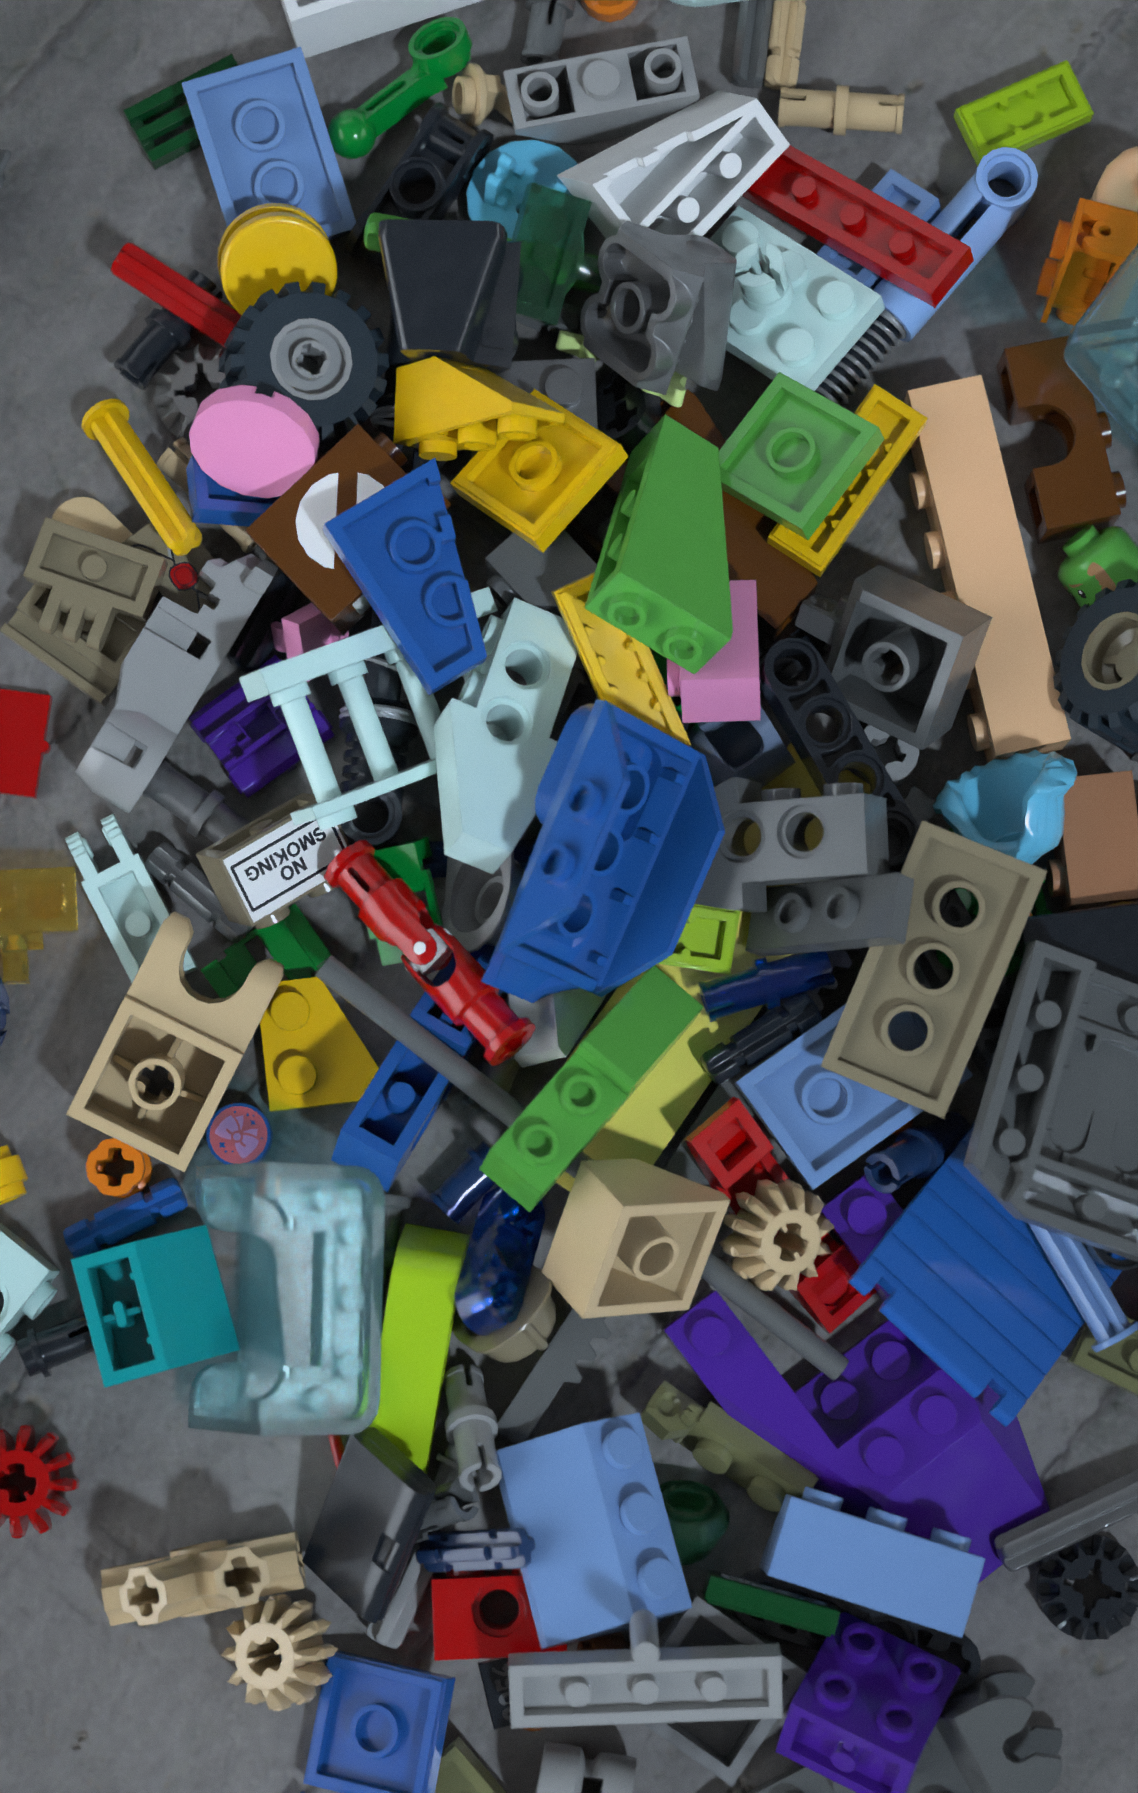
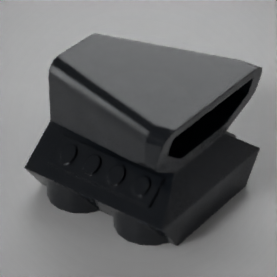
[378,219,524,374]

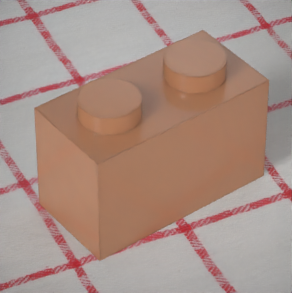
[1046,770,1138,912]

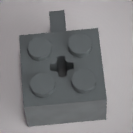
[795,565,992,750]

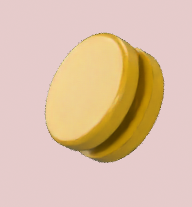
[217,203,337,315]

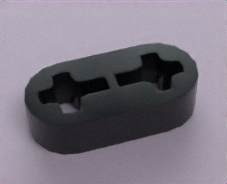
[596,370,662,462]

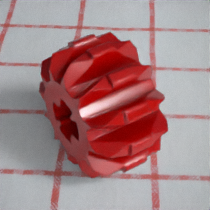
[0,1424,80,1538]

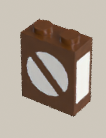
[245,424,455,635]

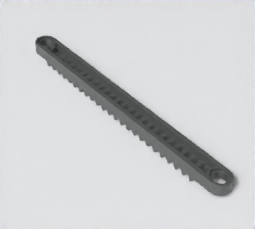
[497,786,936,1445]

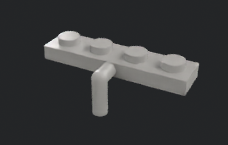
[508,1609,783,1728]

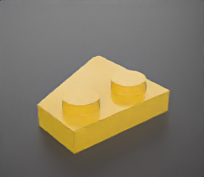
[260,977,379,1112]

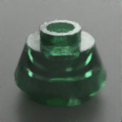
[659,1480,730,1566]

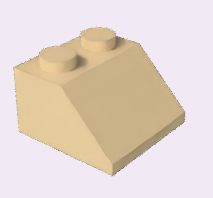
[542,1158,730,1319]

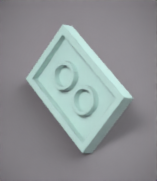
[709,206,885,391]

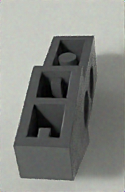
[694,777,890,913]

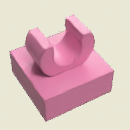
[271,603,349,682]

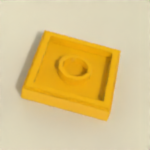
[450,389,628,553]

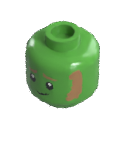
[1058,524,1138,608]

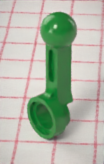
[327,17,472,159]

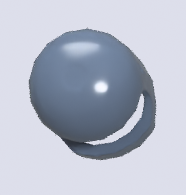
[686,705,796,788]

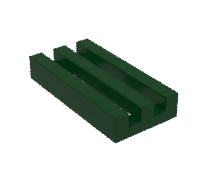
[123,53,238,170]

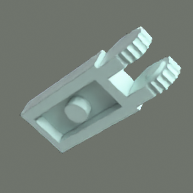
[65,813,198,983]

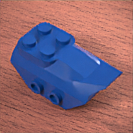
[481,700,725,1003]

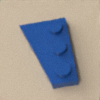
[322,458,487,696]

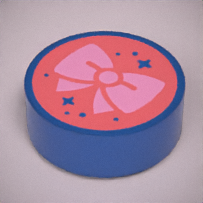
[206,1103,273,1168]

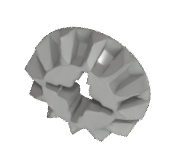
[154,344,226,442]

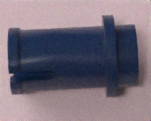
[428,1141,495,1224]

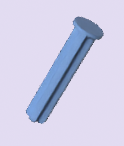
[1028,1223,1138,1353]

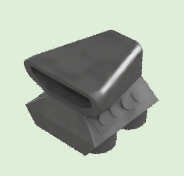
[580,221,737,395]

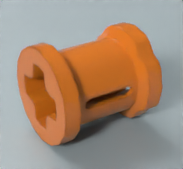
[86,1138,153,1198]

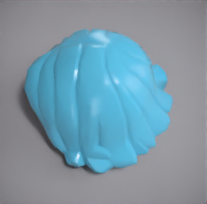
[933,749,1077,865]

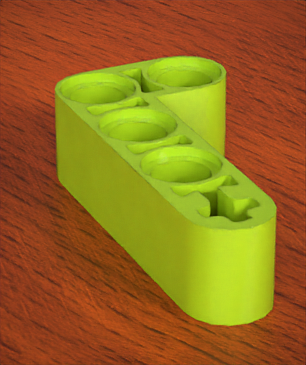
[366,1223,470,1475]

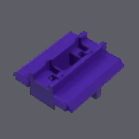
[189,655,335,798]

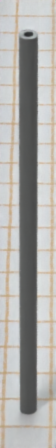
[315,955,849,1380]

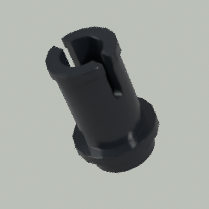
[17,1312,94,1378]

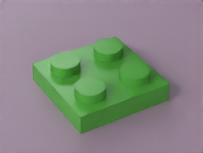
[719,372,885,540]

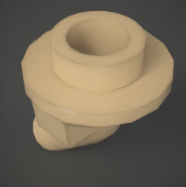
[452,63,513,127]

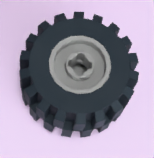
[218,282,389,453]

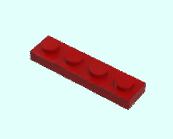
[742,145,974,308]

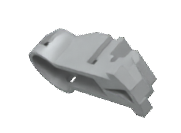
[75,554,278,814]

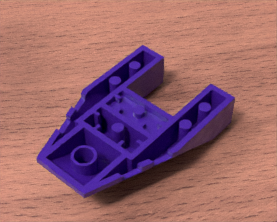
[662,1173,1051,1583]

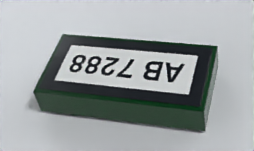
[702,1570,840,1637]

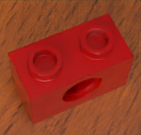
[431,1568,568,1661]

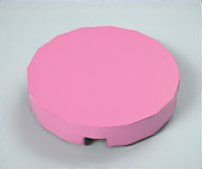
[189,385,319,498]

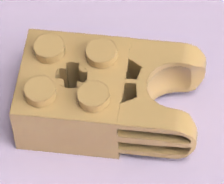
[66,911,284,1172]

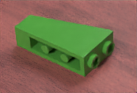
[584,414,733,675]

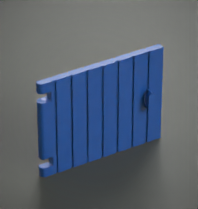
[848,1119,1123,1427]

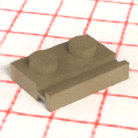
[0,584,146,707]

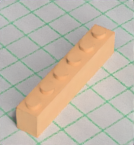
[904,374,1071,764]

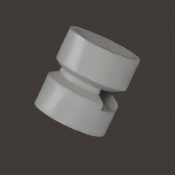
[535,1740,637,1793]

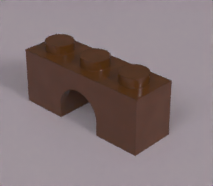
[996,333,1126,544]

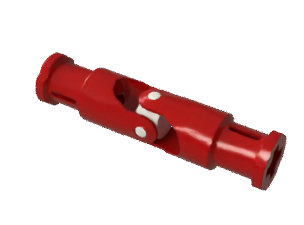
[324,840,536,1066]

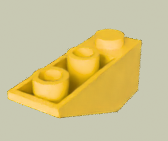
[393,356,564,461]

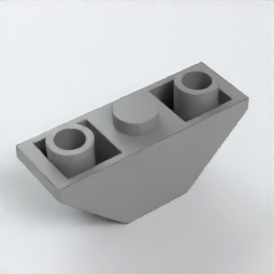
[503,36,700,146]

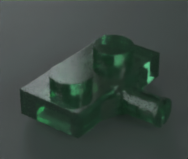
[511,182,602,326]

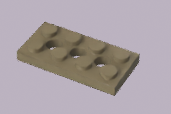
[820,820,1048,1119]

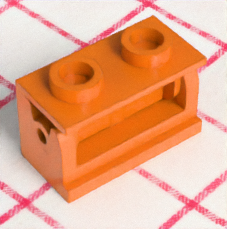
[1035,198,1138,341]

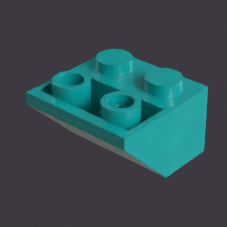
[71,1225,241,1388]

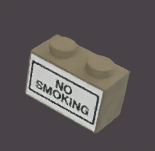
[196,793,350,929]

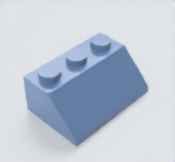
[496,1413,693,1650]
[759,1486,985,1638]

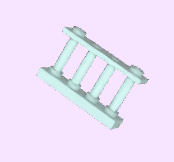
[239,587,509,831]

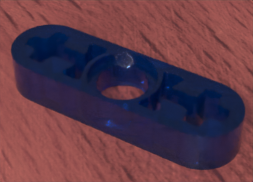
[454,1186,545,1336]

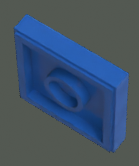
[303,1650,456,1793]

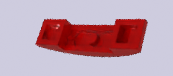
[685,1096,877,1334]

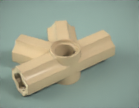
[101,1531,307,1626]

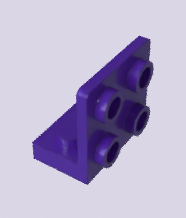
[775,1612,960,1793]

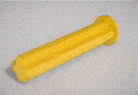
[81,398,202,556]

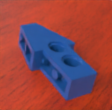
[331,944,507,1192]

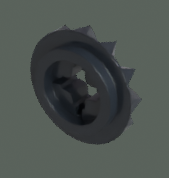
[1037,1534,1138,1640]

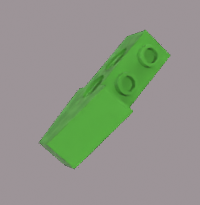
[479,965,704,1212]

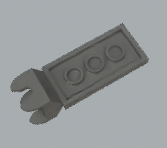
[746,1670,1063,1793]

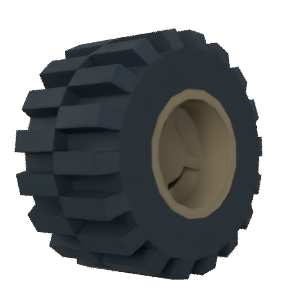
[1053,579,1138,754]

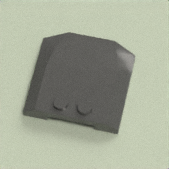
[963,940,1138,1261]

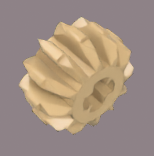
[719,1179,835,1291]
[220,1594,338,1711]

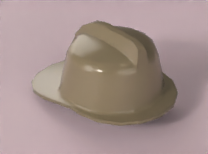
[452,1258,556,1363]

